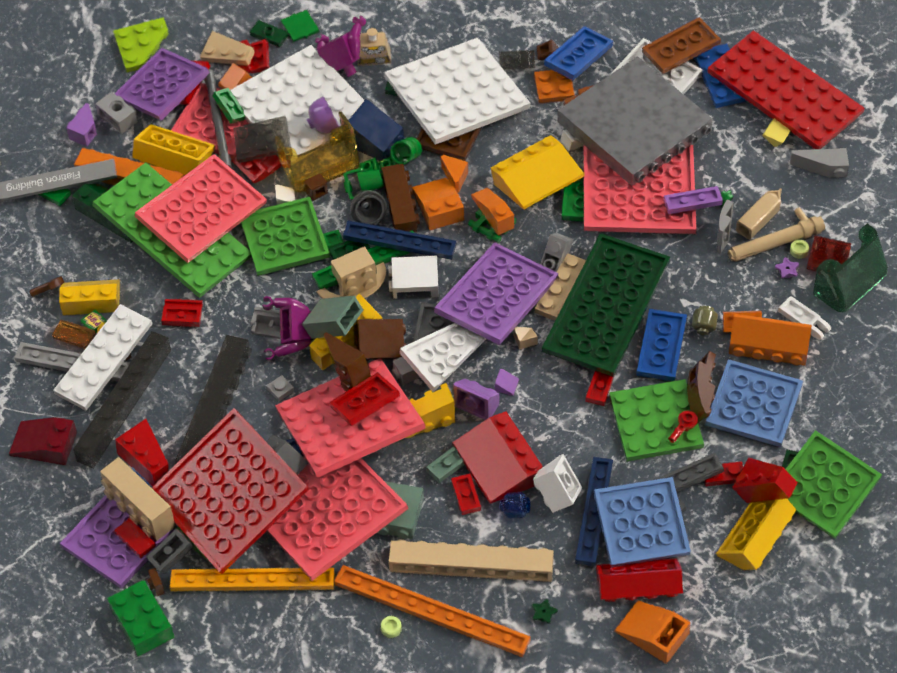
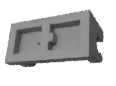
[251,306,281,339]

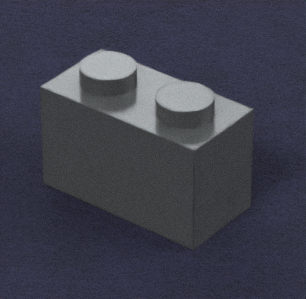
[147,529,194,574]

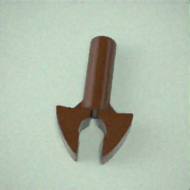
[29,276,65,297]

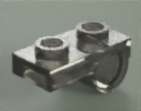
[499,50,535,70]

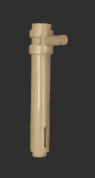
[728,208,825,262]

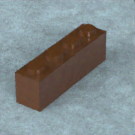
[382,164,420,233]

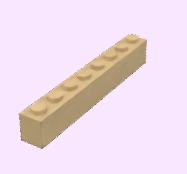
[389,540,554,582]

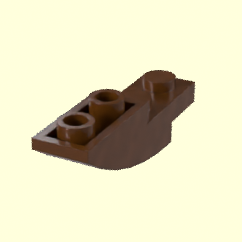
[687,351,716,424]

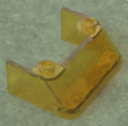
[274,111,360,192]

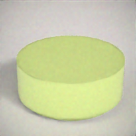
[790,240,809,259]
[381,616,402,638]

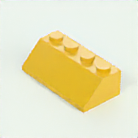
[132,124,215,175]
[716,499,796,570]

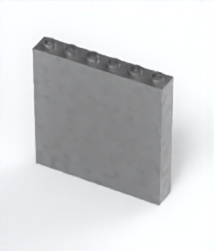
[557,56,713,186]

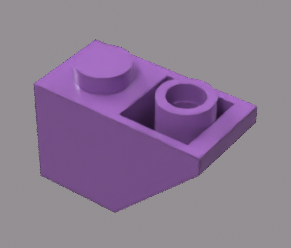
[67,103,97,146]

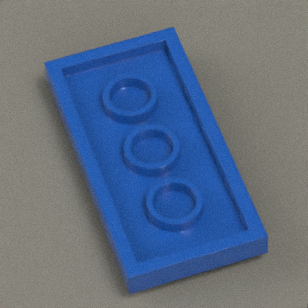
[544,26,613,81]
[694,44,747,108]
[636,309,687,381]

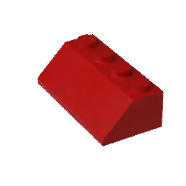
[596,559,683,602]

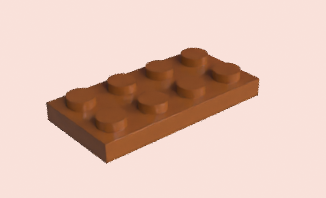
[642,17,721,74]

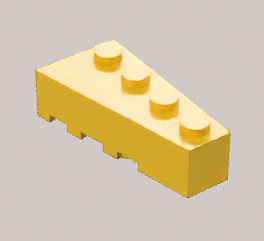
[309,293,383,371]
[403,383,455,439]

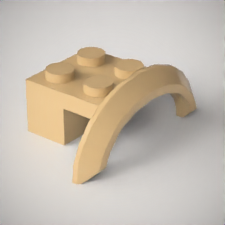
[317,247,386,299]

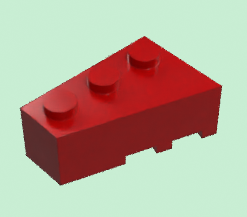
[115,419,169,487]
[732,457,798,503]

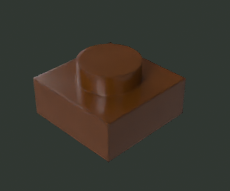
[147,567,165,596]

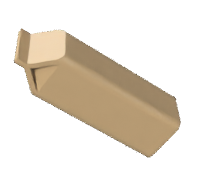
[736,188,782,240]

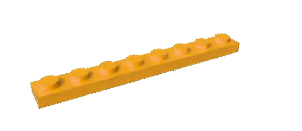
[170,568,334,591]

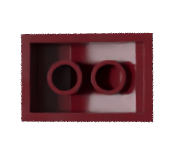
[9,417,77,465]

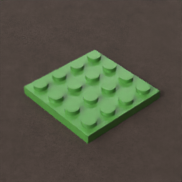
[241,197,330,276]
[609,379,704,462]
[786,430,882,539]

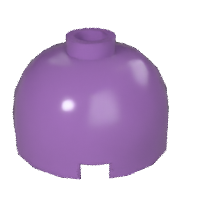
[307,96,340,133]

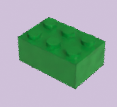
[107,580,175,657]

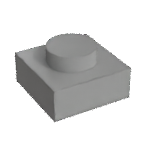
[267,375,294,402]

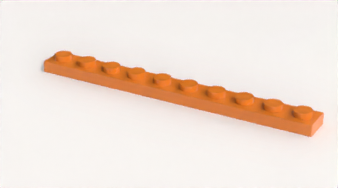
[334,565,531,657]

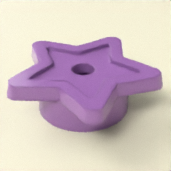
[775,257,799,278]

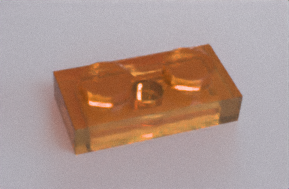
[52,320,96,349]

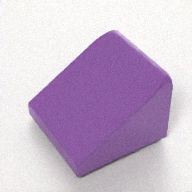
[495,369,519,396]

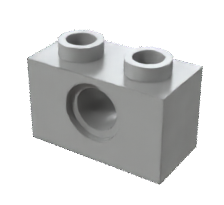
[96,92,137,134]

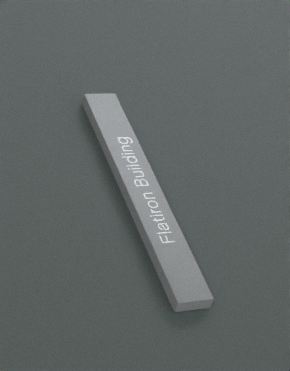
[0,159,117,202]

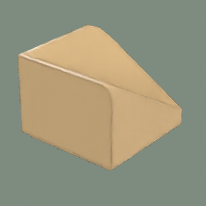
[513,327,538,349]

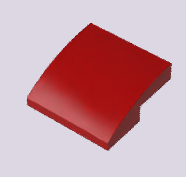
[231,39,270,74]
[231,140,284,183]

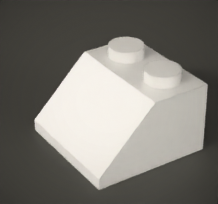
[533,454,582,513]

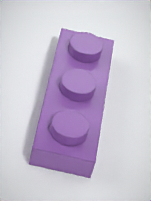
[663,186,723,214]

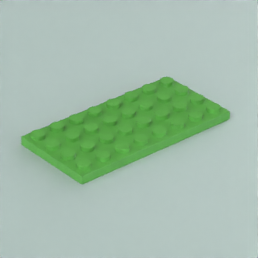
[93,162,251,298]

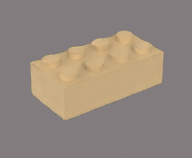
[100,457,175,541]

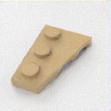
[200,31,255,65]

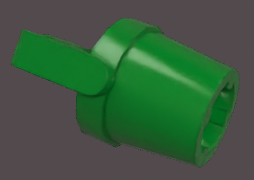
[343,168,384,200]

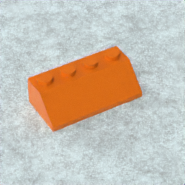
[729,314,812,366]

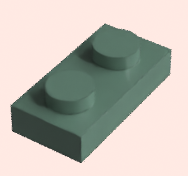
[426,447,465,483]

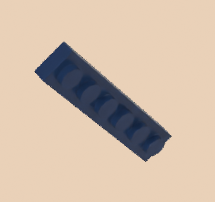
[343,220,457,260]
[575,457,613,567]

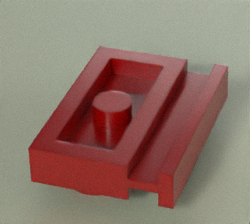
[161,299,203,327]

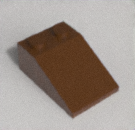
[323,332,371,391]

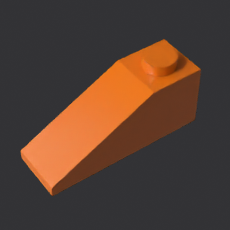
[471,187,514,235]

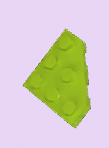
[113,17,169,73]

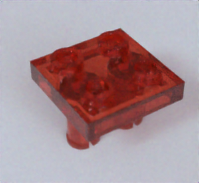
[807,236,852,277]

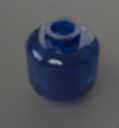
[500,492,531,518]

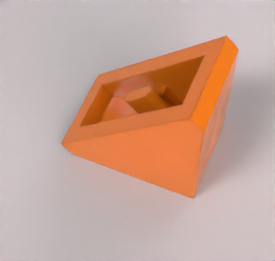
[218,63,252,90]
[440,155,468,193]

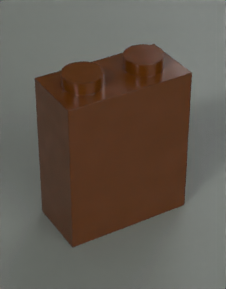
[353,319,406,360]

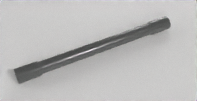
[204,69,232,169]

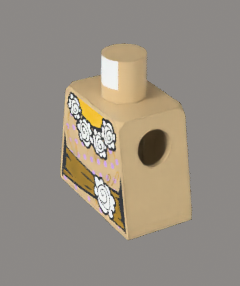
[357,28,391,66]

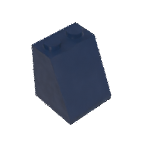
[346,99,405,161]

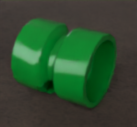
[390,137,422,164]

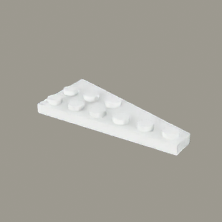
[399,323,486,392]

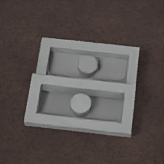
[717,200,734,254]

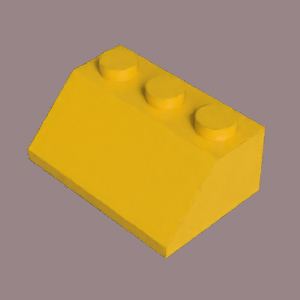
[59,279,120,315]

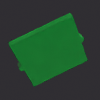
[281,10,320,42]

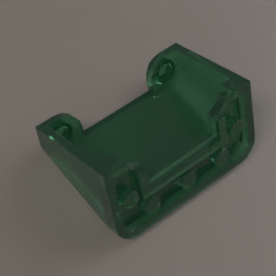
[813,223,888,312]

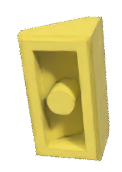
[762,119,790,147]

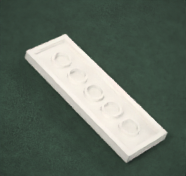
[53,304,152,411]

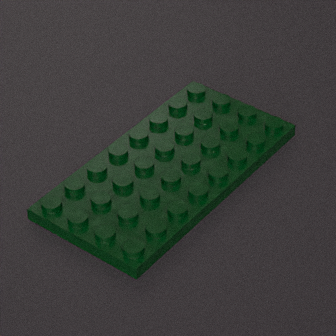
[542,233,670,377]

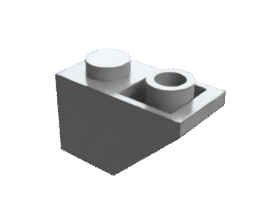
[540,233,574,272]

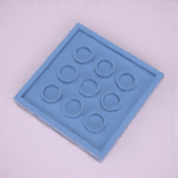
[705,359,803,447]
[594,477,691,567]

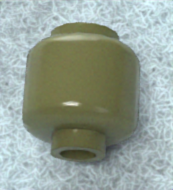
[691,305,718,335]

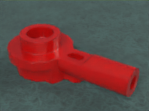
[668,411,698,443]

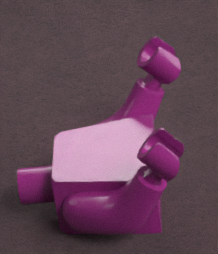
[315,15,366,77]
[262,296,316,361]

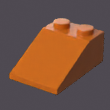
[412,177,464,231]

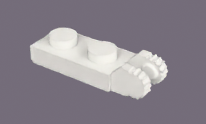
[778,296,831,340]

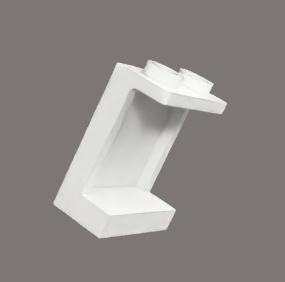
[388,256,439,299]

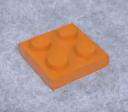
[534,70,575,104]

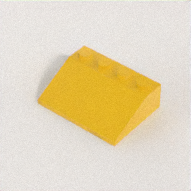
[491,135,585,209]

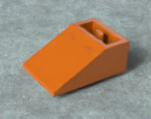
[615,601,691,664]

